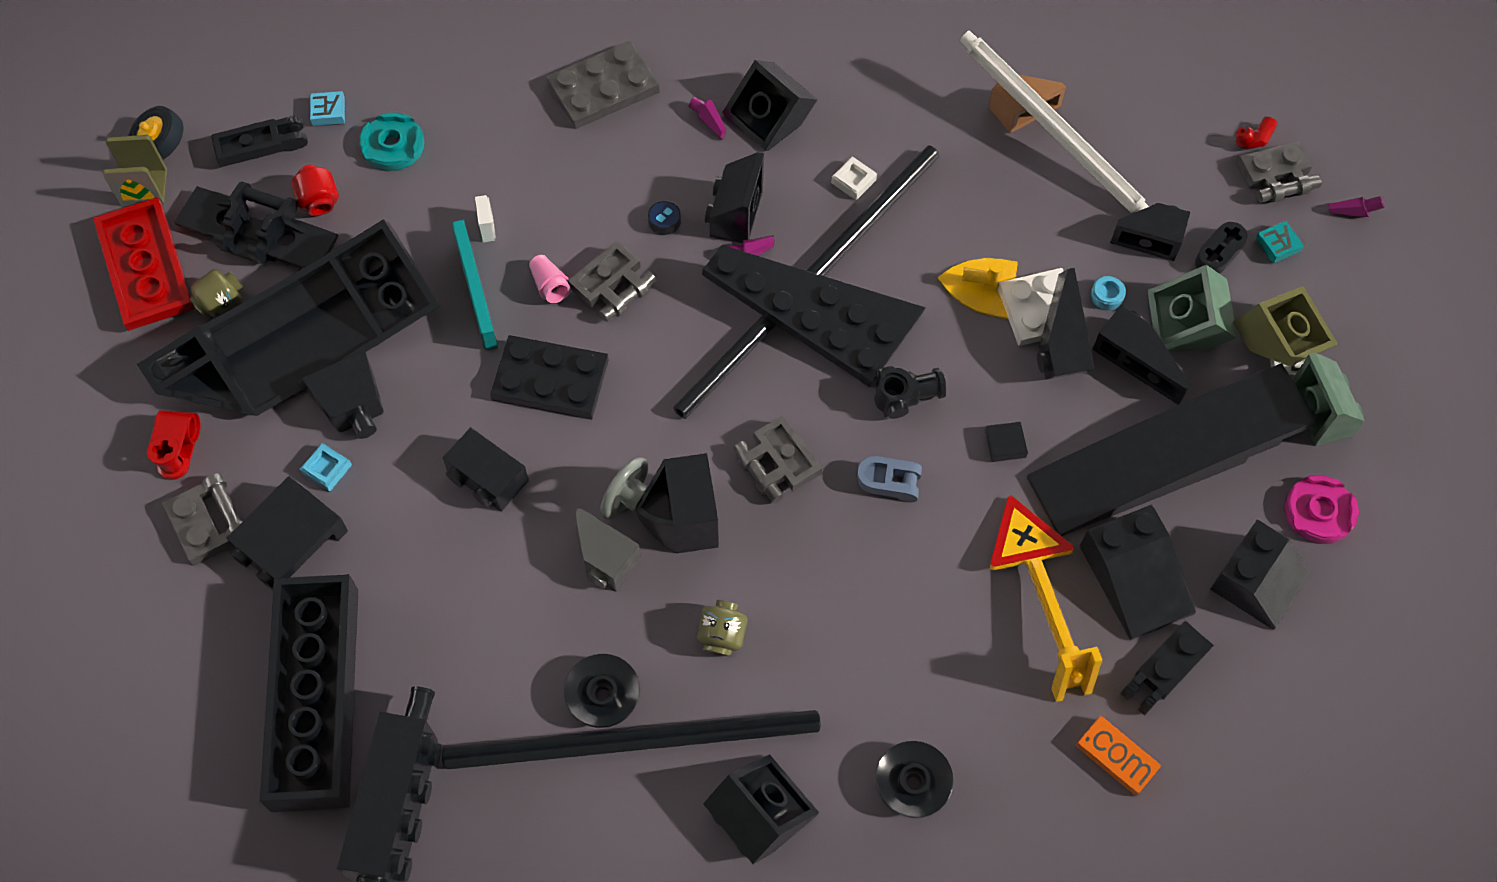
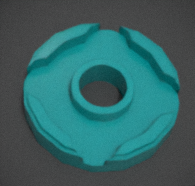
[359,112,425,171]

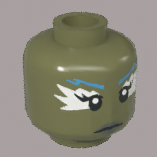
[190,269,243,319]
[696,600,748,656]

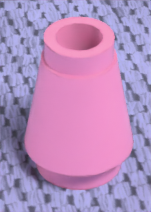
[529,255,570,303]

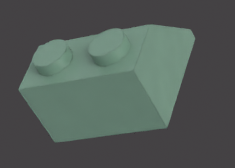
[1148,265,1237,351]
[1292,353,1365,446]

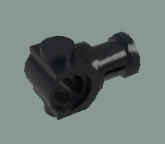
[874,366,946,419]

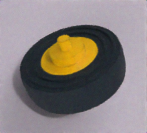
[128,106,184,160]

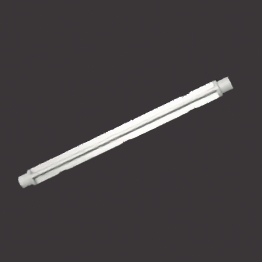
[959,31,1149,214]

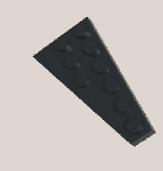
[702,245,926,387]

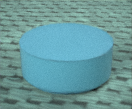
[1090,276,1126,311]

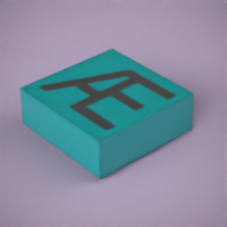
[1255,221,1304,264]

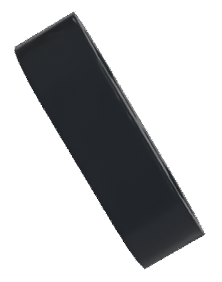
[1195,222,1247,274]

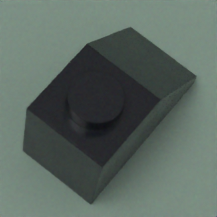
[1110,203,1190,261]

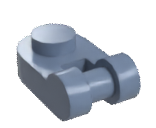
[857,456,922,503]

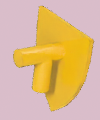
[938,258,1018,319]

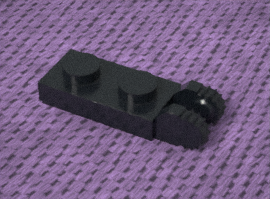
[211,116,308,168]
[1120,621,1214,716]

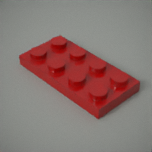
[93,197,195,331]

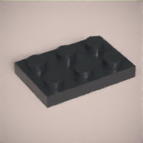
[490,335,609,420]

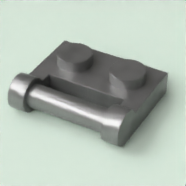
[162,473,242,566]

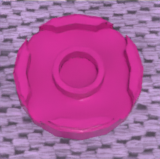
[1284,475,1359,544]

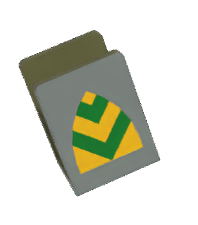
[103,135,167,207]

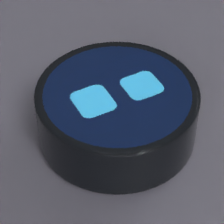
[648,201,681,235]

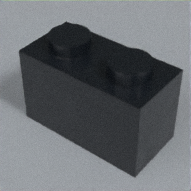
[443,427,529,511]

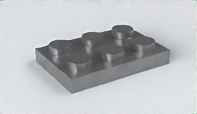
[546,41,659,129]

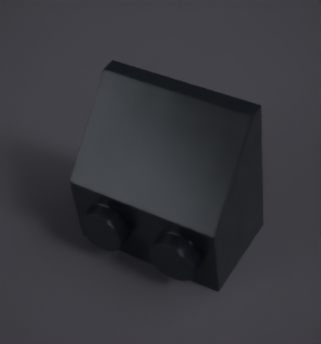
[722,60,818,151]
[705,152,764,243]
[1210,519,1310,630]
[703,754,819,864]

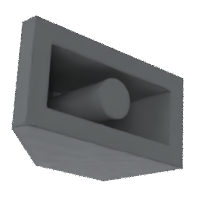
[575,507,641,591]

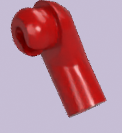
[1235,117,1277,150]

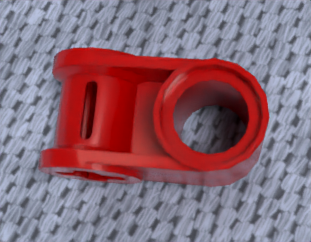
[146,410,201,480]

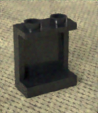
[226,476,348,590]

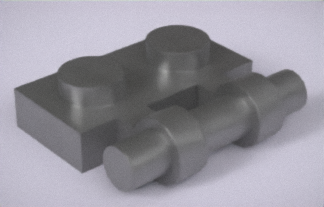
[1237,141,1322,203]
[568,241,656,322]
[733,415,823,504]

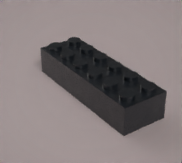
[260,574,358,812]

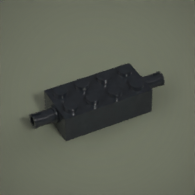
[337,686,441,882]

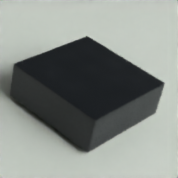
[985,422,1028,462]

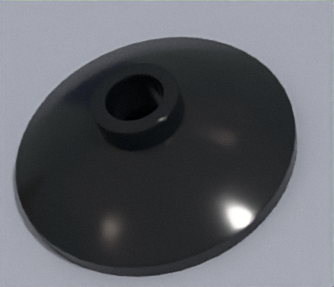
[564,654,640,728]
[876,741,953,818]

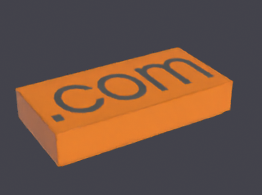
[1076,716,1162,796]

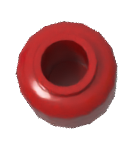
[290,165,339,216]

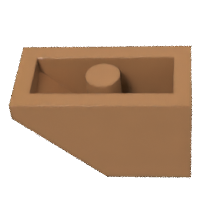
[988,74,1067,133]

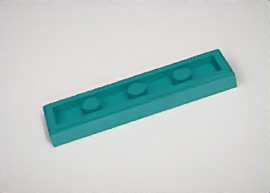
[452,220,498,350]

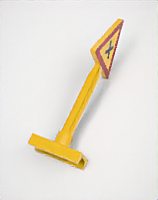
[990,496,1102,702]

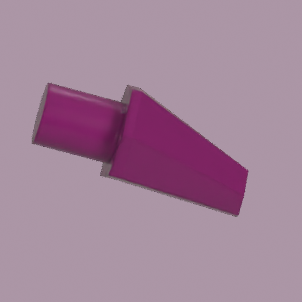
[688,97,726,139]
[1328,196,1385,217]
[728,235,775,256]

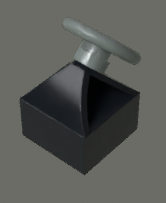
[600,453,719,554]

